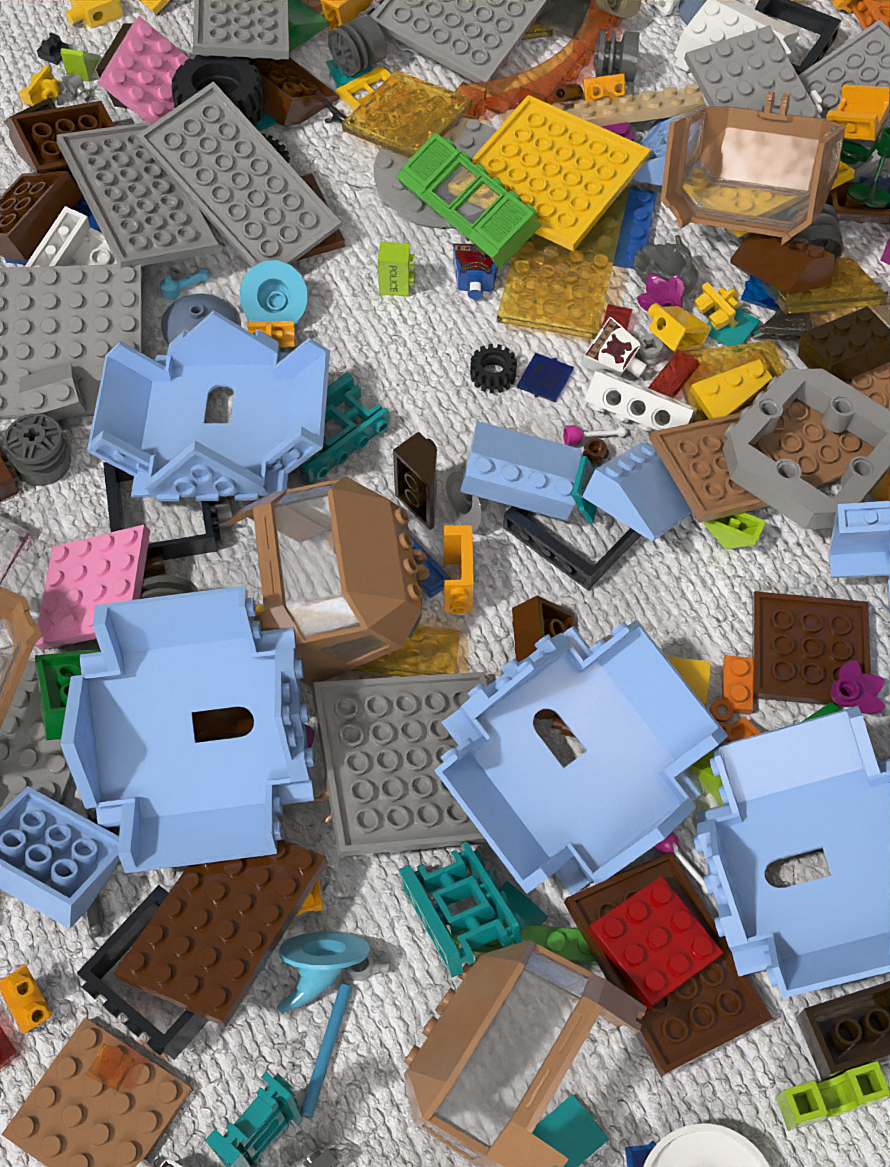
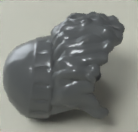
[632,235,698,297]

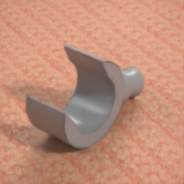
[62,73,90,101]
[215,496,233,529]
[345,952,390,981]

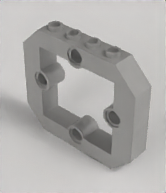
[723,368,890,529]

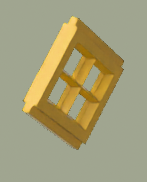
[336,66,413,124]

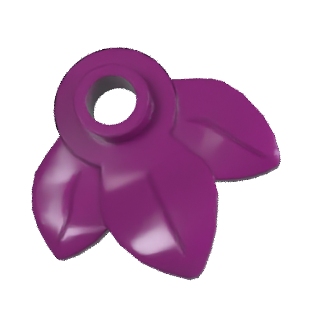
[637,273,685,312]
[830,661,886,714]

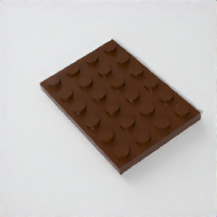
[114,840,328,1027]
[564,852,773,1078]

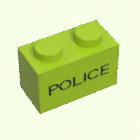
[378,242,415,296]

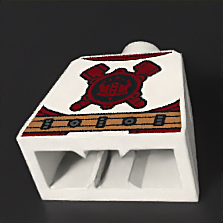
[580,317,647,377]

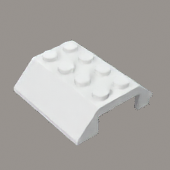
[674,0,799,74]
[25,206,144,267]

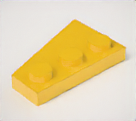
[690,359,773,419]

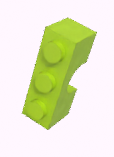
[776,1061,890,1131]

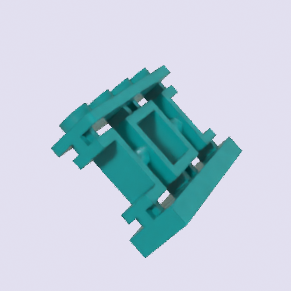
[299,372,390,484]
[398,842,524,977]
[205,1072,303,1167]

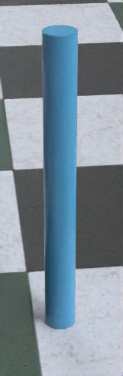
[300,984,352,1118]

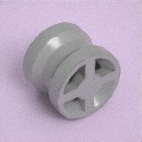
[635,334,663,367]

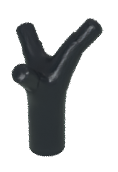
[324,99,355,129]

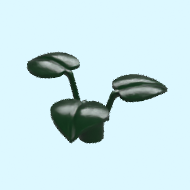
[840,127,890,208]

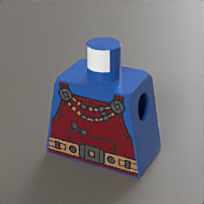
[453,243,498,299]

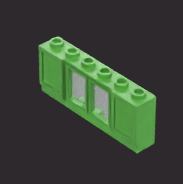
[396,132,541,269]

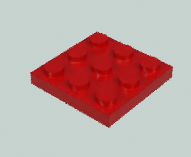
[587,876,723,1010]

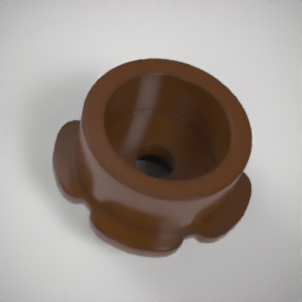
[583,438,609,464]

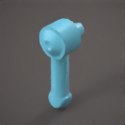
[160,268,209,300]

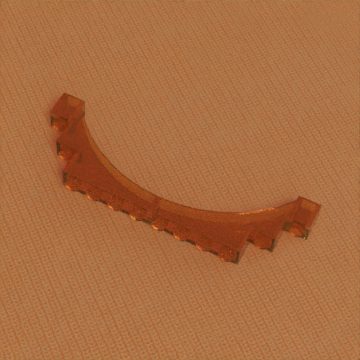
[451,0,623,120]

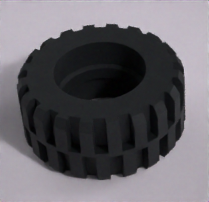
[171,55,264,127]

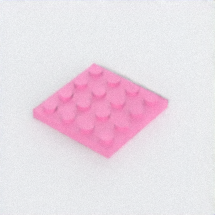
[97,16,189,124]
[34,525,150,650]

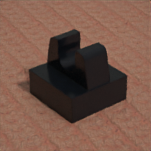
[37,33,69,65]

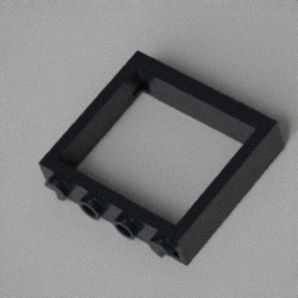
[755,0,842,75]
[103,462,221,561]
[503,506,641,591]
[77,885,209,1060]

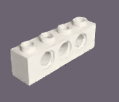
[584,369,698,432]

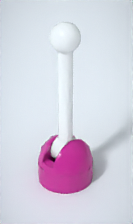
[563,425,627,446]
[653,831,708,894]

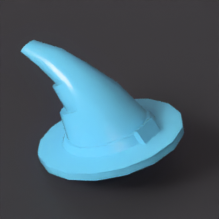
[239,260,308,325]
[277,932,369,1013]

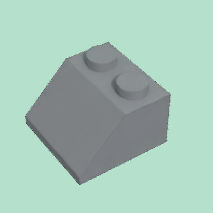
[20,362,86,421]

